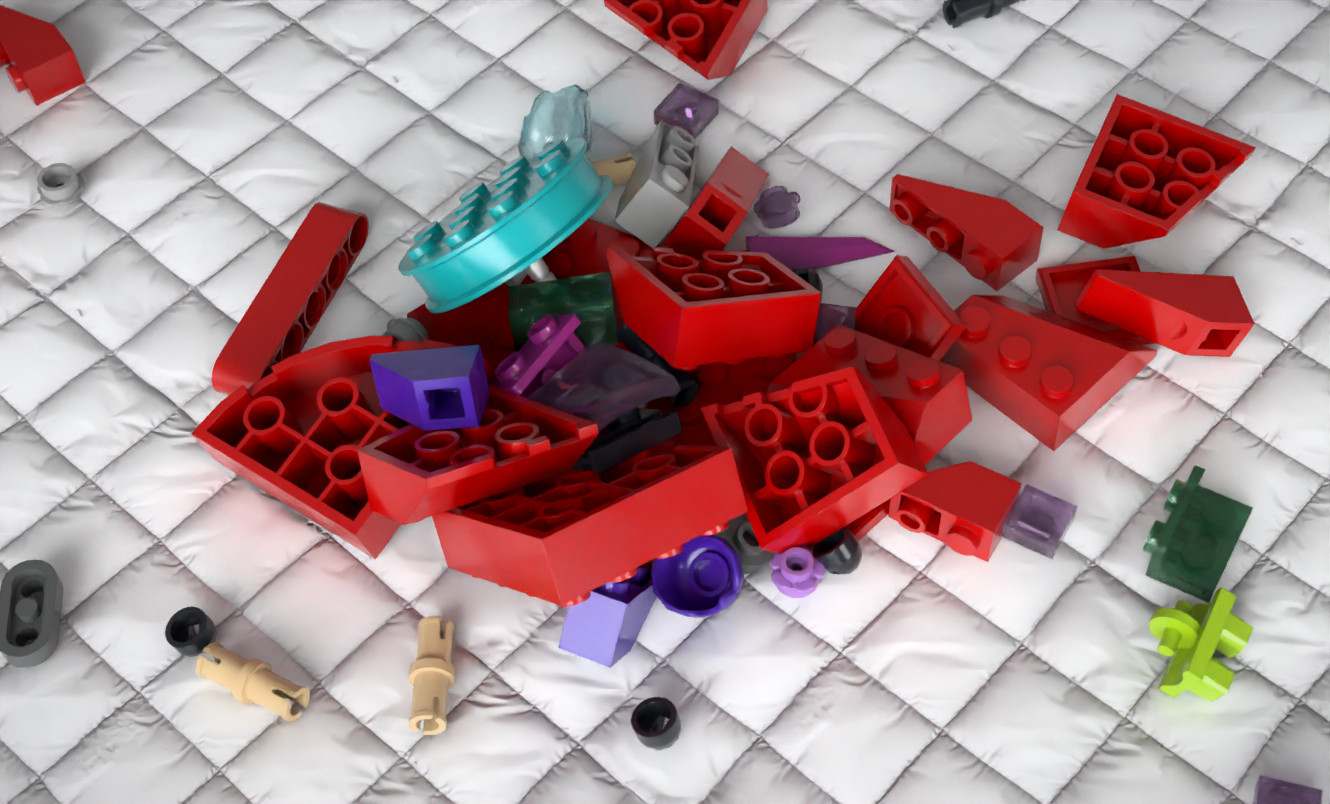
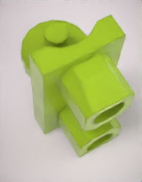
[1149,587,1253,702]

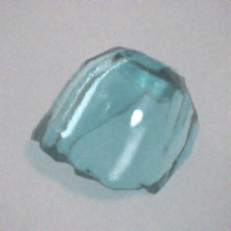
[518,85,593,160]

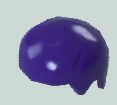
[650,535,744,618]

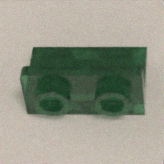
[508,272,619,352]
[1143,465,1253,603]

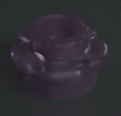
[753,186,801,229]

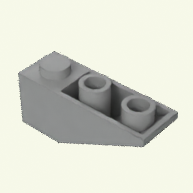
[614,120,699,248]

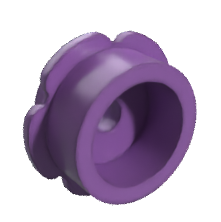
[770,546,825,598]

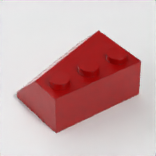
[604,0,768,80]
[1057,94,1256,249]
[606,245,821,370]
[940,295,1157,451]
[766,324,972,465]
[701,366,929,554]
[357,385,599,525]

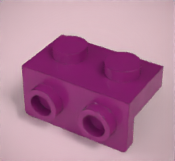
[490,313,597,409]

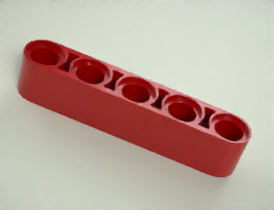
[211,202,369,395]

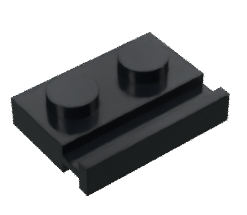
[571,402,682,473]

